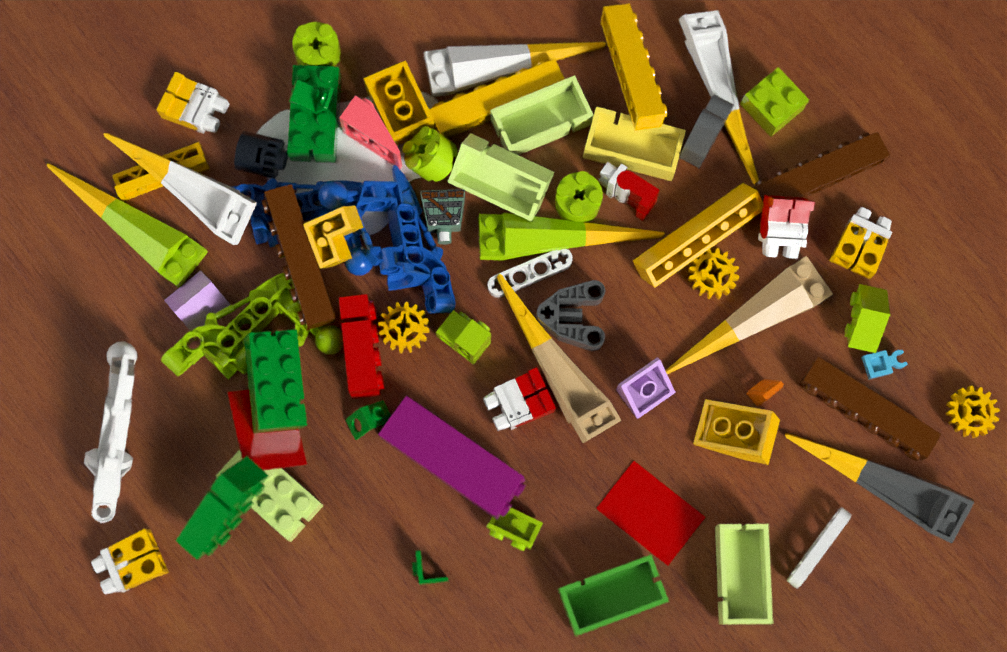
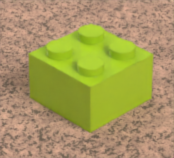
[740,67,809,137]

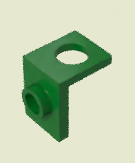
[289,80,334,114]
[346,400,391,440]
[412,550,449,585]

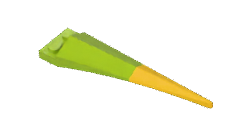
[47,164,208,288]
[478,213,665,260]

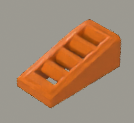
[747,379,784,407]

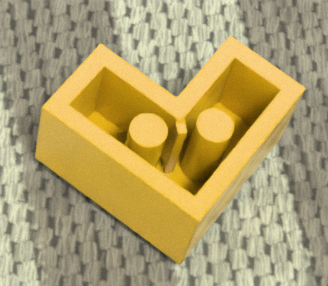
[303,206,364,269]

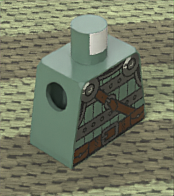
[421,189,465,244]

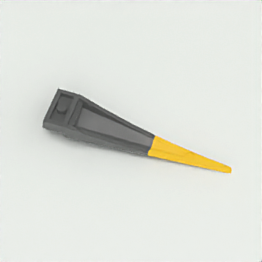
[785,433,975,543]

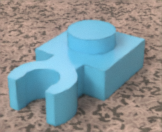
[862,350,908,380]

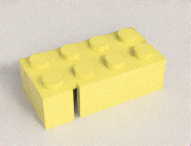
[583,107,686,181]

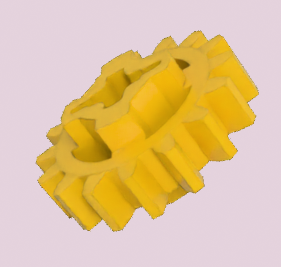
[688,248,739,299]
[378,301,430,353]
[945,386,1000,438]

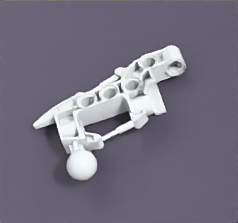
[84,341,137,522]

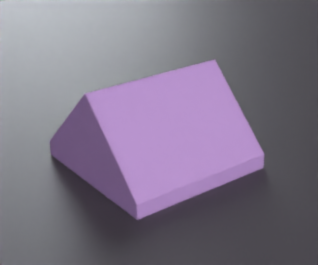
[164,270,230,331]
[616,357,676,419]

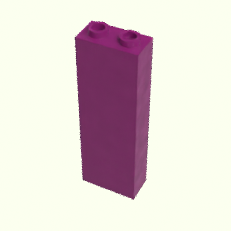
[378,396,526,520]

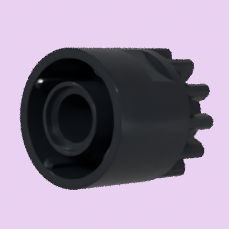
[234,131,288,179]

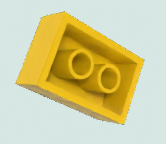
[363,60,435,146]

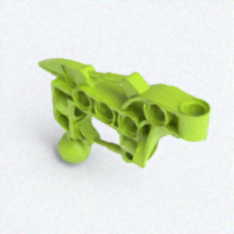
[161,273,344,380]

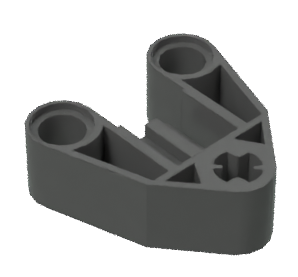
[679,94,734,168]
[536,280,605,352]

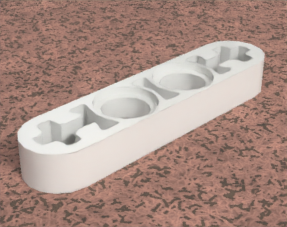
[488,249,573,298]
[787,507,852,589]

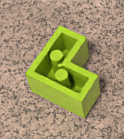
[844,284,890,353]
[436,310,491,365]

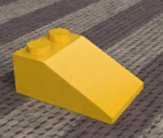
[693,399,780,465]

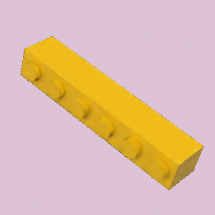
[601,4,667,131]
[429,59,565,138]
[633,183,763,288]

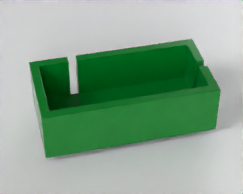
[287,65,341,163]
[244,330,307,433]
[176,456,269,560]

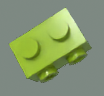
[486,508,543,551]

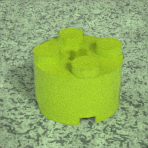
[292,22,341,67]
[402,126,458,182]
[555,171,603,223]

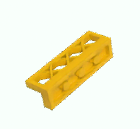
[112,142,209,201]

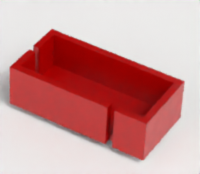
[339,294,384,399]

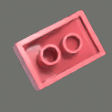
[339,96,402,169]

